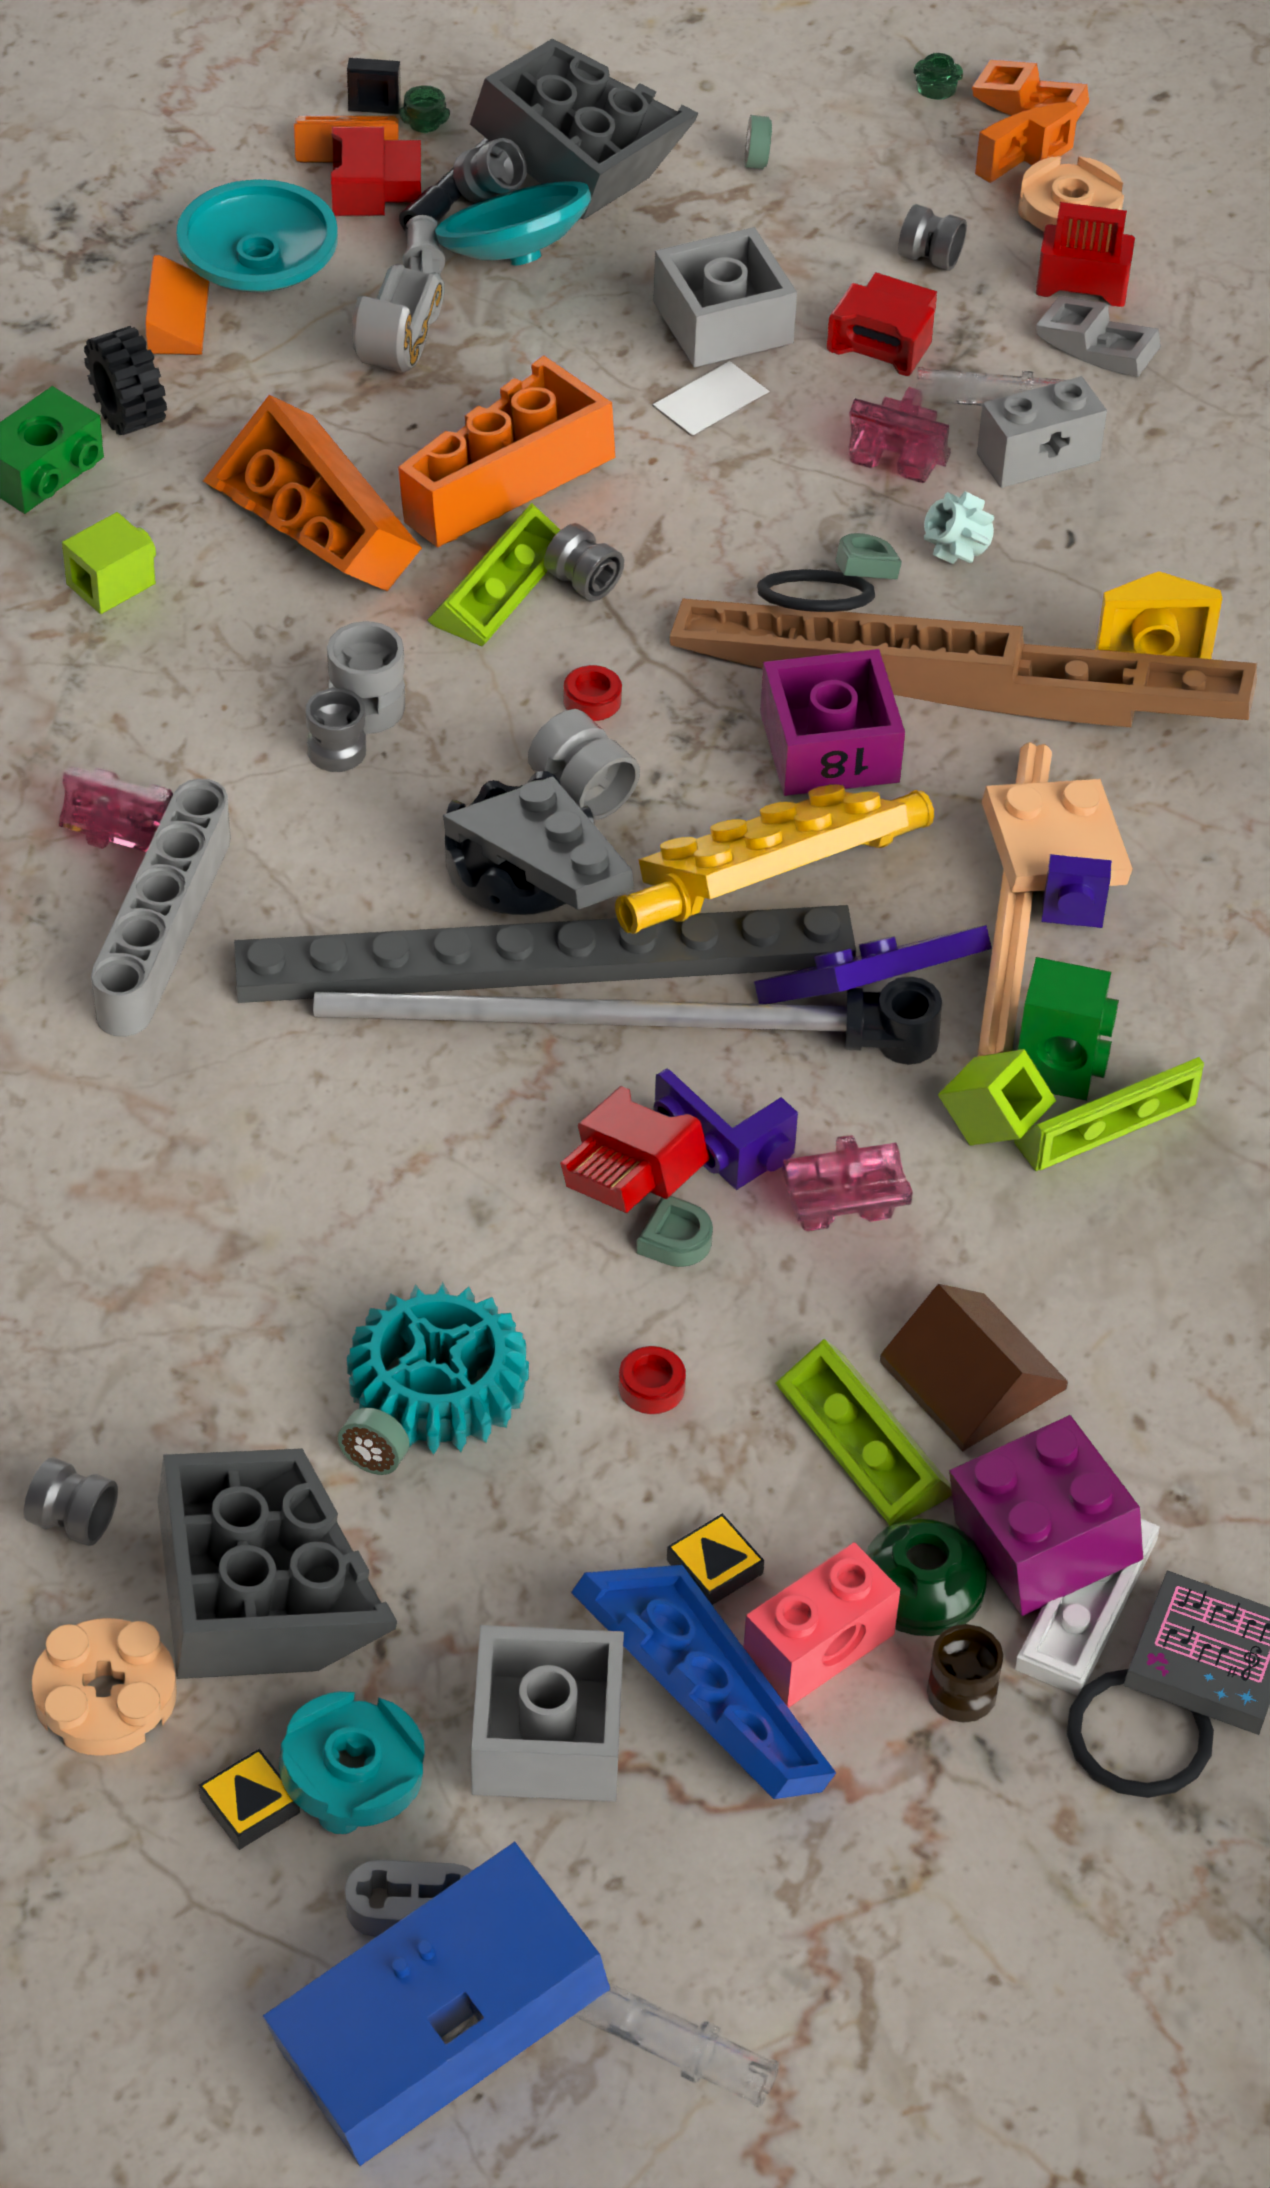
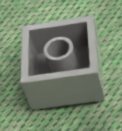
[653,227,797,368]
[471,1625,624,1802]

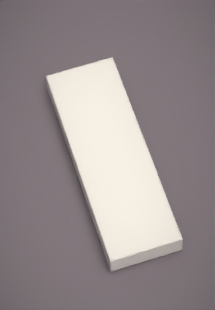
[1015,1519,1160,1696]

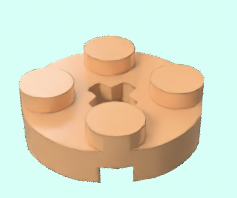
[1018,156,1124,231]
[32,1618,177,1756]

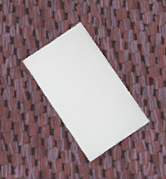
[653,361,770,436]

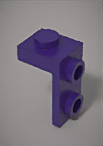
[1041,854,1112,928]
[653,1068,798,1190]

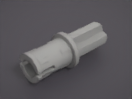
[403,215,445,276]

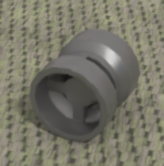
[453,138,527,203]
[898,204,967,271]
[544,523,624,601]
[306,688,366,772]
[24,1457,118,1546]

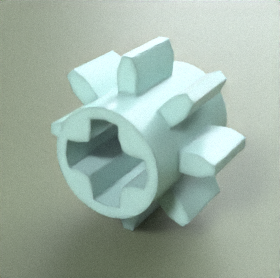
[924,491,994,564]

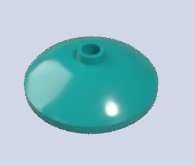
[176,179,338,292]
[435,181,591,266]

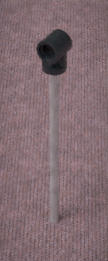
[313,976,942,1065]

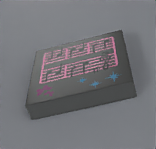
[1124,1570,1270,1735]

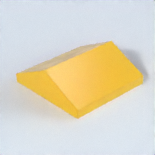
[1095,571,1222,659]

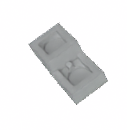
[1036,296,1161,377]

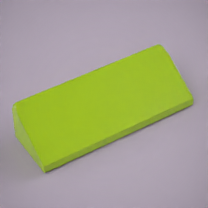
[427,503,560,647]
[1014,1057,1204,1171]
[775,1339,952,1526]

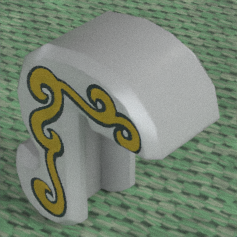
[352,264,444,373]

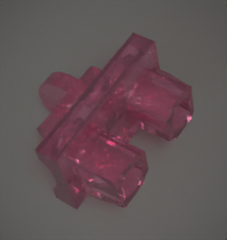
[849,387,951,483]
[59,766,173,852]
[782,1135,913,1232]

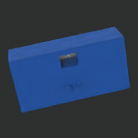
[263,1841,610,2166]

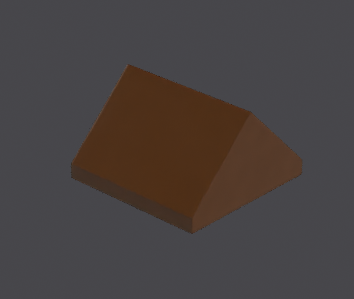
[880,1284,1068,1452]

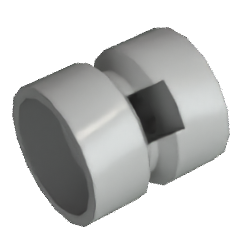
[327,621,405,734]
[528,709,640,820]

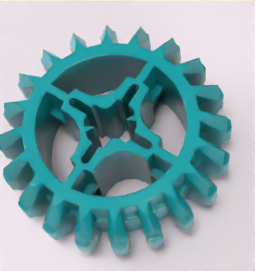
[347,1282,529,1455]

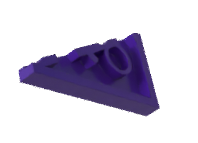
[754,925,992,1004]

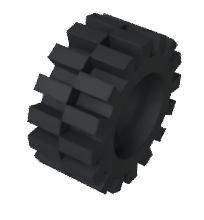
[84,326,167,436]

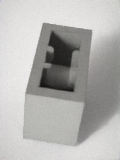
[977,376,1107,488]

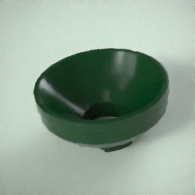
[866,1518,987,1636]

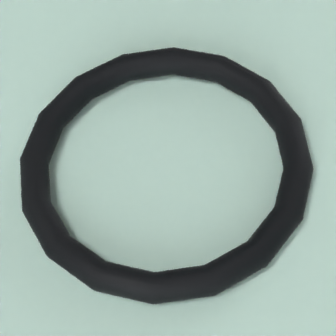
[757,569,875,612]
[1067,1669,1214,1798]

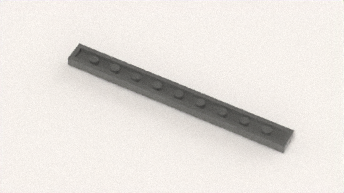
[234,905,856,1003]

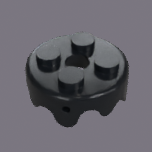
[445,771,595,915]

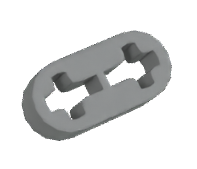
[345,1860,472,1937]

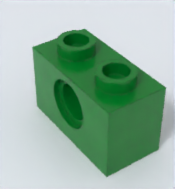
[0,386,104,514]
[1018,957,1119,1101]

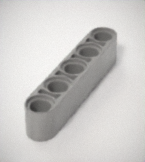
[91,778,231,1037]

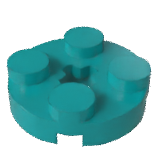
[279,1691,425,1834]

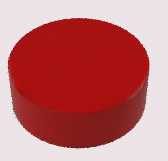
[563,665,622,721]
[618,1346,686,1414]

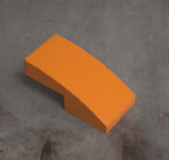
[972,60,1089,121]
[975,101,1078,183]

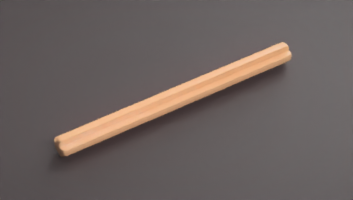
[977,742,1052,1057]

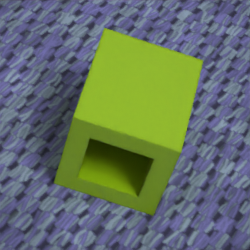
[62,512,156,614]
[938,1049,1056,1145]

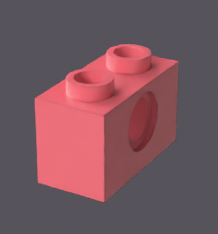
[743,1542,900,1708]

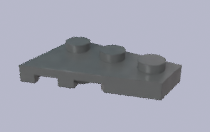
[443,776,634,910]

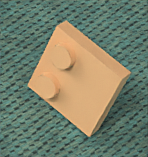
[982,779,1133,893]

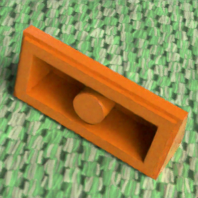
[294,116,399,162]
[146,255,210,355]

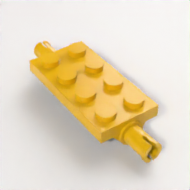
[615,784,934,934]

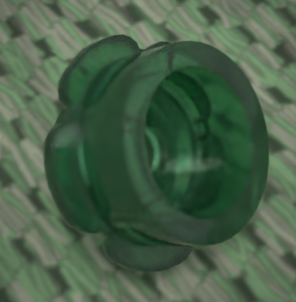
[913,53,963,100]
[399,85,450,133]

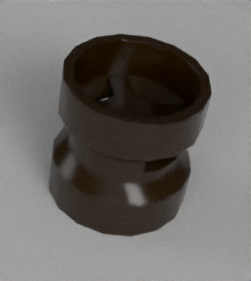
[927,1624,1004,1723]

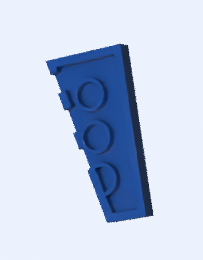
[571,1565,836,1799]

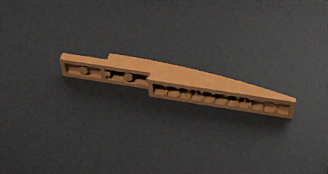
[669,598,1257,728]

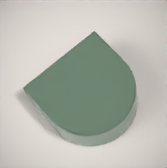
[835,533,902,579]
[637,1196,713,1267]

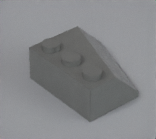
[470,39,698,220]
[158,1448,397,1679]

